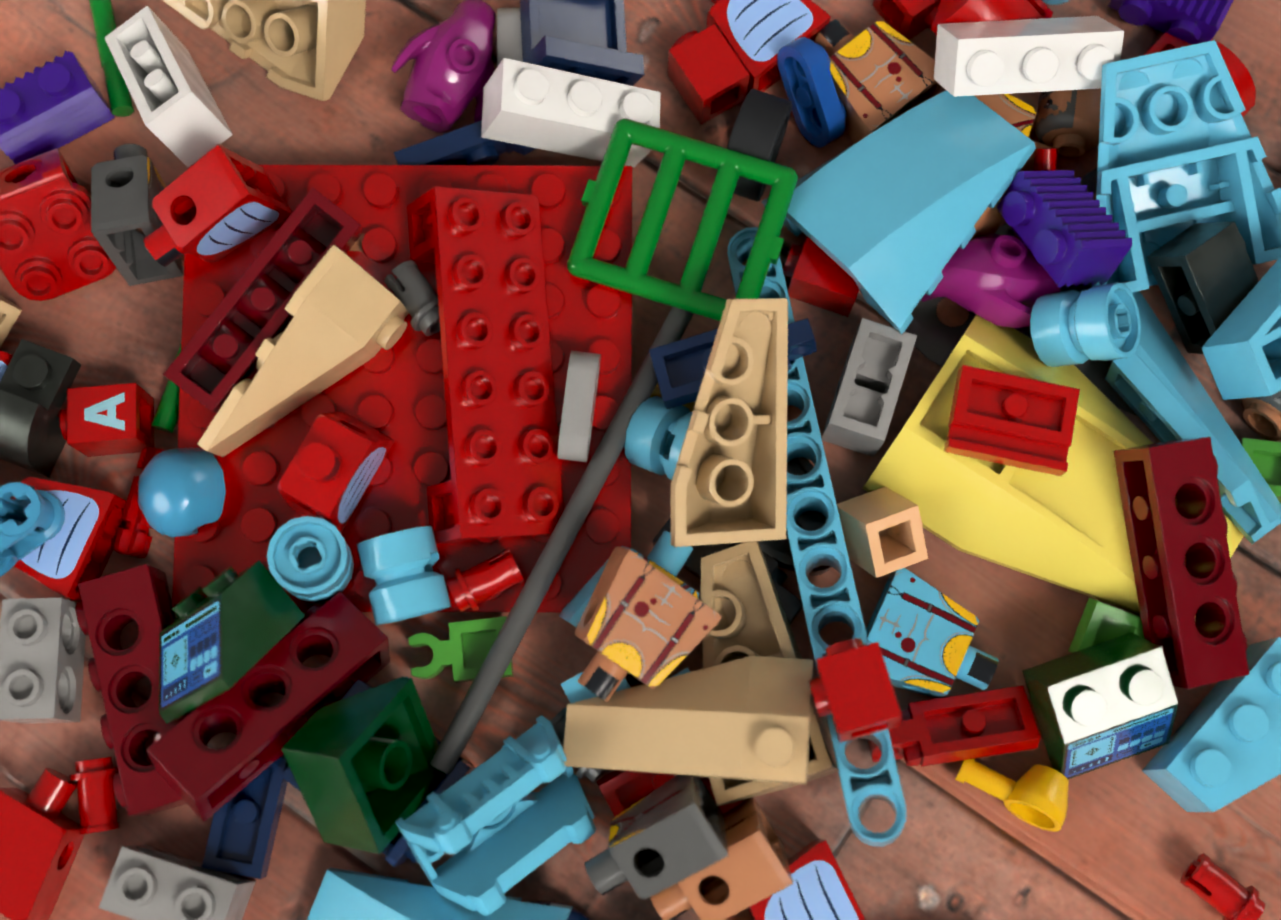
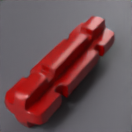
[113,447,166,558]

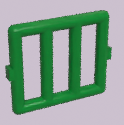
[567,118,798,321]

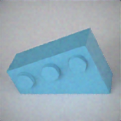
[1201,257,1281,400]
[1142,637,1281,812]

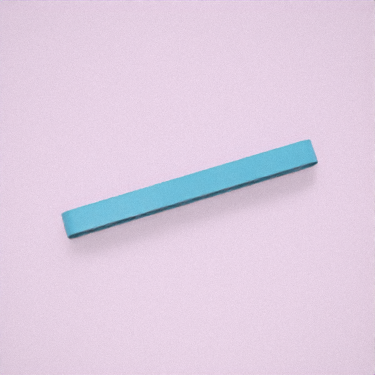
[728,227,906,847]

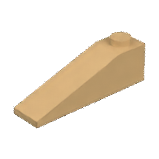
[163,0,366,101]
[198,244,409,457]
[671,298,788,547]
[700,541,838,806]
[563,656,813,785]

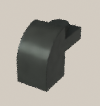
[0,339,81,478]

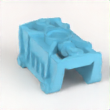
[396,715,596,915]

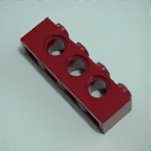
[163,187,361,413]
[1113,437,1249,689]
[76,564,197,816]
[146,592,390,822]

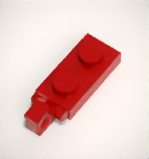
[867,685,1041,767]

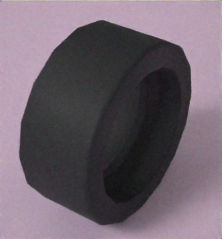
[727,89,792,202]

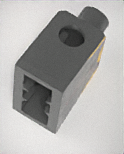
[91,144,183,286]
[585,775,729,899]

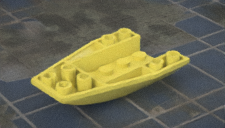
[862,314,1244,618]

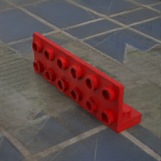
[407,186,564,544]

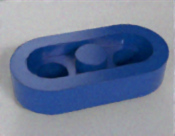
[777,37,846,147]

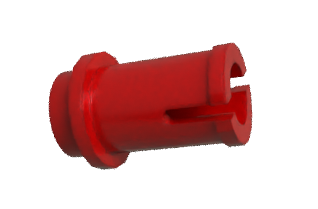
[446,548,525,612]
[69,756,120,835]
[1180,853,1266,920]

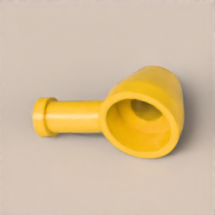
[955,758,1069,832]

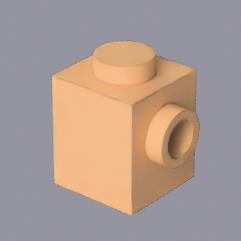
[837,487,928,578]

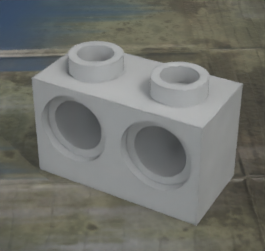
[821,318,917,457]
[0,598,86,724]
[99,845,256,920]

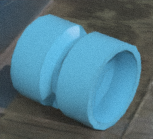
[1030,282,1141,367]
[624,396,693,480]
[267,516,354,603]
[357,526,451,625]

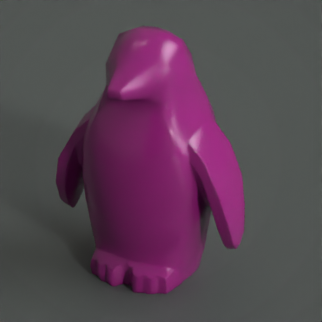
[391,0,496,133]
[921,233,1061,328]

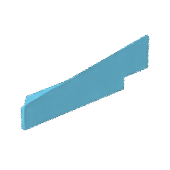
[1105,291,1281,544]

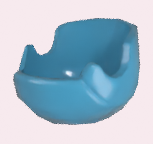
[138,448,226,537]

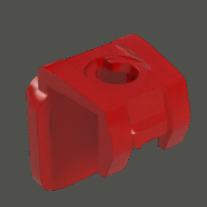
[0,148,116,301]

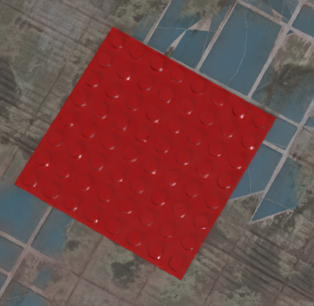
[172,164,632,613]

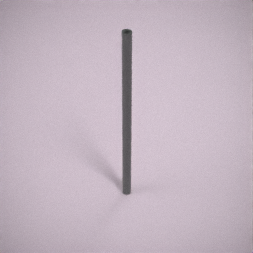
[429,307,694,774]

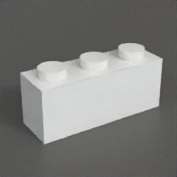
[104,6,233,168]
[934,16,1124,97]
[481,58,661,167]

